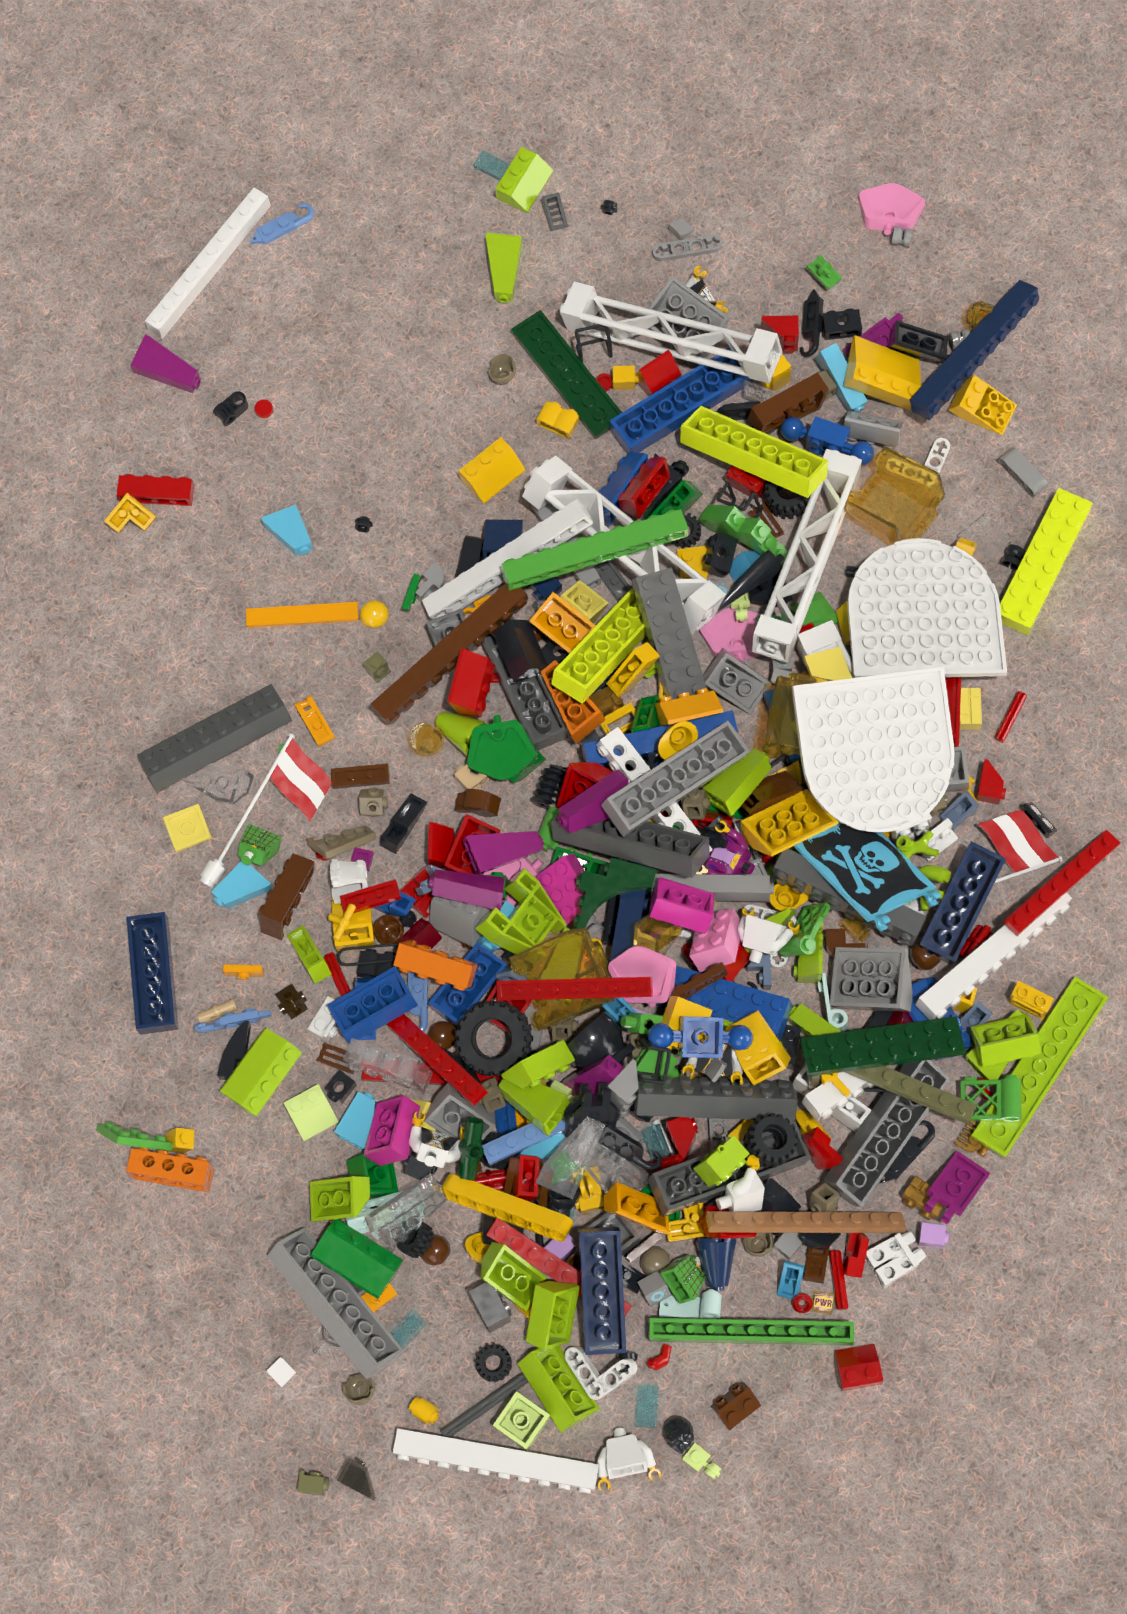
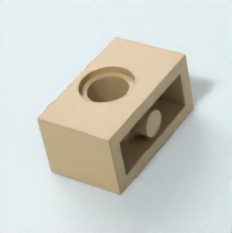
[454,763,493,791]

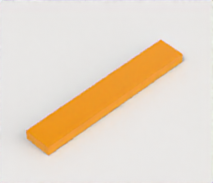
[246,602,359,628]

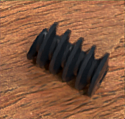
[531,768,566,810]

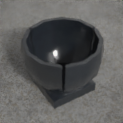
[567,1011,635,1069]

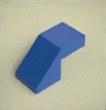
[374,892,416,916]

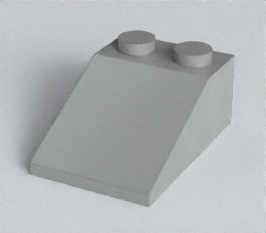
[703,648,772,714]

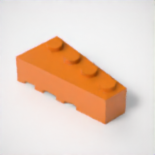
[541,660,605,744]
[393,940,478,990]

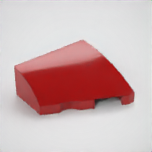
[399,865,434,918]
[803,1126,843,1170]
[843,1233,869,1278]

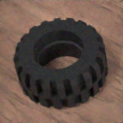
[455,1001,533,1076]

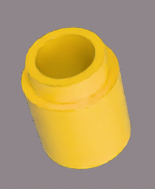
[408,1396,440,1425]

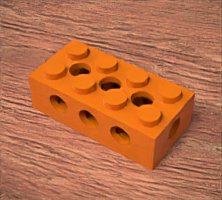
[126,1147,214,1193]

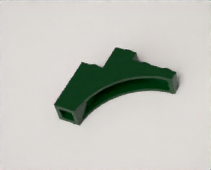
[573,858,657,934]

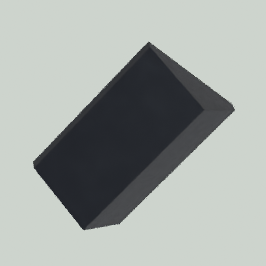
[888,320,948,364]
[494,619,548,683]

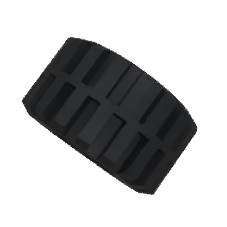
[764,481,811,520]
[744,1113,798,1168]

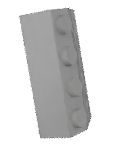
[643,276,730,365]
[830,947,913,1012]

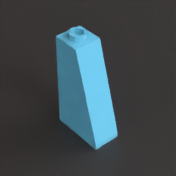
[814,343,868,412]

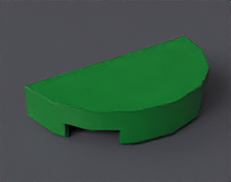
[402,573,421,610]

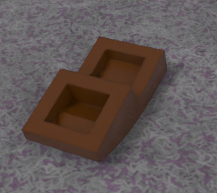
[804,1247,829,1284]

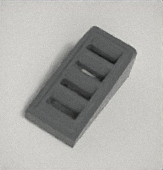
[541,193,568,231]

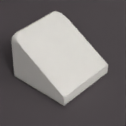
[266,1357,296,1387]

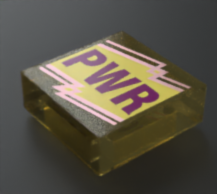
[812,1291,835,1315]

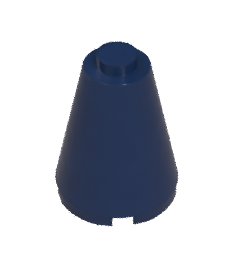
[696,1237,736,1291]

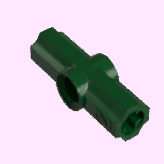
[459,1117,484,1180]

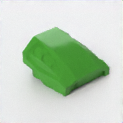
[788,592,839,627]

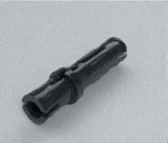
[602,894,620,946]

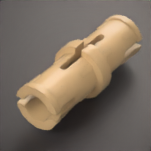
[197,999,237,1023]

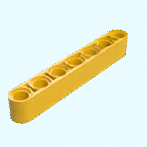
[439,1174,573,1242]

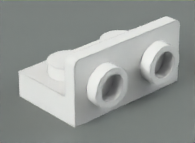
[921,818,958,862]
[307,996,338,1042]

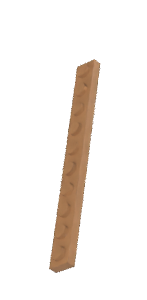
[706,1211,906,1233]

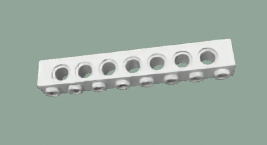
[596,727,713,853]

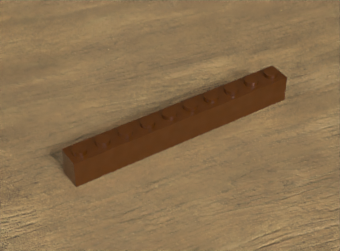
[370,583,528,724]

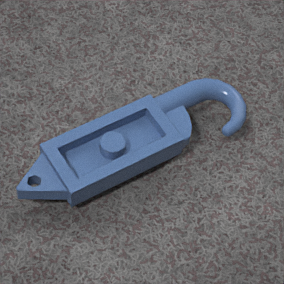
[250,203,314,245]
[408,971,428,1032]
[194,1008,272,1033]

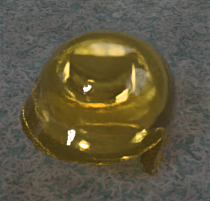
[965,301,994,330]
[410,722,444,757]

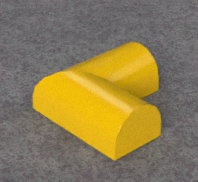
[104,493,156,533]
[666,1202,706,1243]

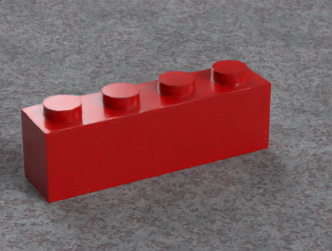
[116,474,194,506]

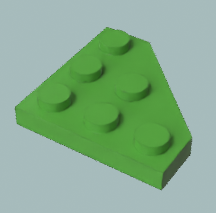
[96,1121,173,1151]

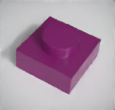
[351,847,374,871]

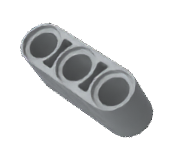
[998,447,1048,498]

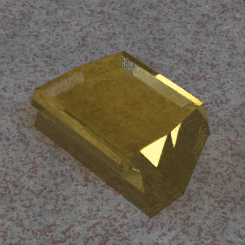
[634,913,682,955]

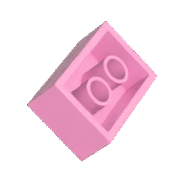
[689,908,740,973]

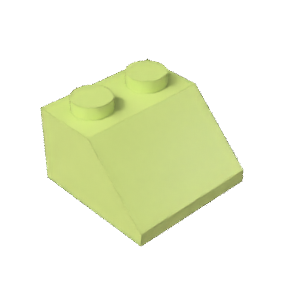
[284,1084,339,1141]

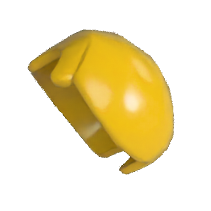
[359,600,389,629]

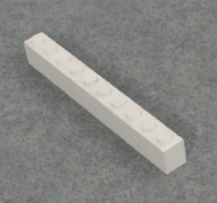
[145,188,271,339]
[422,499,593,620]
[915,893,1072,1020]
[393,1428,599,1494]

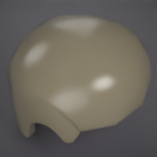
[488,354,516,384]
[743,1233,774,1257]
[641,1246,671,1277]
[342,1374,375,1405]

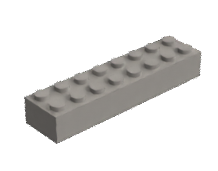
[601,721,750,837]
[267,1227,404,1380]

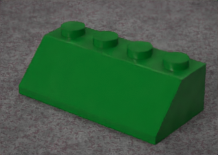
[310,1219,403,1299]

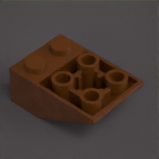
[741,771,805,816]

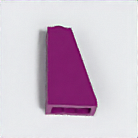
[130,334,201,393]
[558,769,629,833]
[462,831,544,874]
[429,869,505,911]
[562,1055,624,1096]

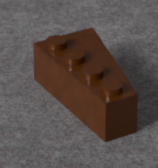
[748,372,829,433]
[258,853,315,941]

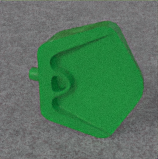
[467,715,538,780]

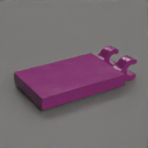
[843,313,904,358]
[923,1151,990,1225]

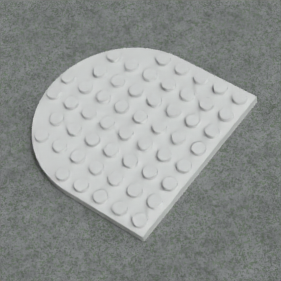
[848,538,1007,678]
[791,667,954,832]

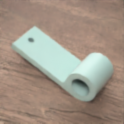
[818,973,849,1032]
[659,1289,722,1319]

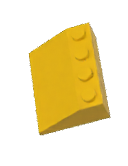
[843,335,922,410]
[741,789,838,857]

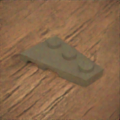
[307,825,376,859]

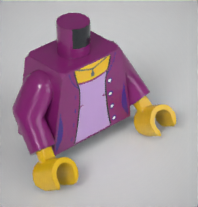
[696,820,755,875]

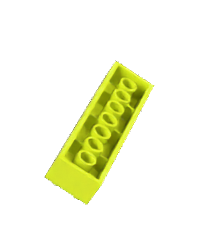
[680,406,828,498]
[1000,488,1093,636]
[551,587,647,704]

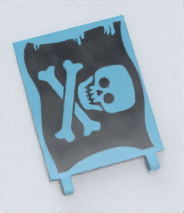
[794,821,941,931]

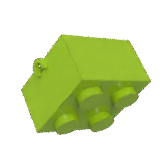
[693,1136,749,1187]

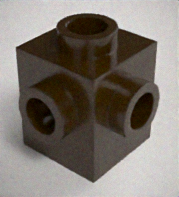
[276,984,308,1020]

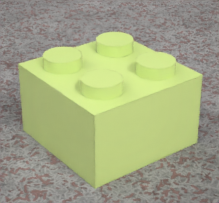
[493,1391,551,1452]

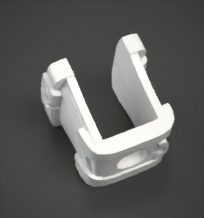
[330,859,368,904]

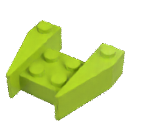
[475,868,567,963]

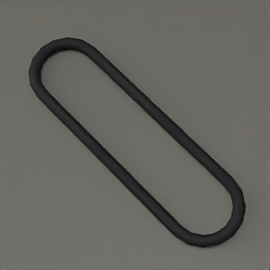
[337,943,399,966]

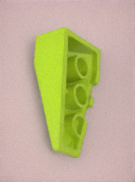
[794,922,823,984]

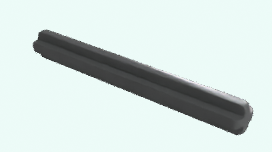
[441,1373,528,1438]

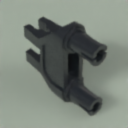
[564,1082,621,1139]

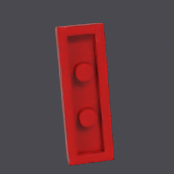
[340,879,401,913]

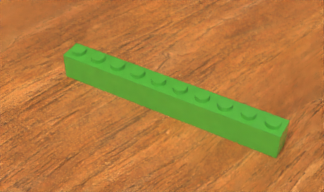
[501,509,689,591]
[649,1318,854,1346]

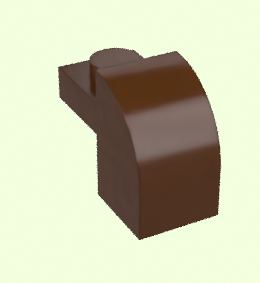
[454,789,501,817]
[825,928,866,960]

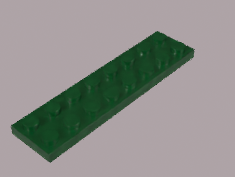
[511,310,622,439]
[800,1016,966,1077]

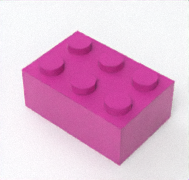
[536,854,585,925]
[649,877,715,934]
[364,1095,420,1166]

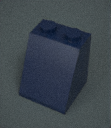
[483,519,523,560]

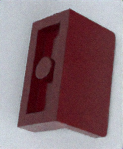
[396,917,442,949]

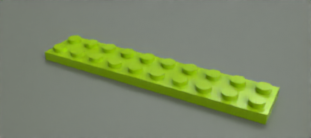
[971,976,1109,1159]

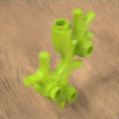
[896,830,951,911]

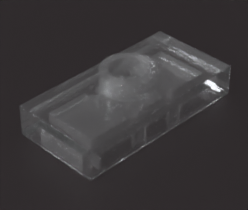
[741,380,777,403]

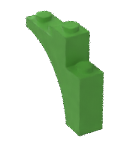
[699,505,789,566]

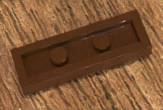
[331,763,390,789]
[671,962,728,1000]

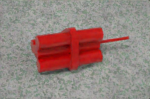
[959,925,994,959]
[472,1168,507,1191]

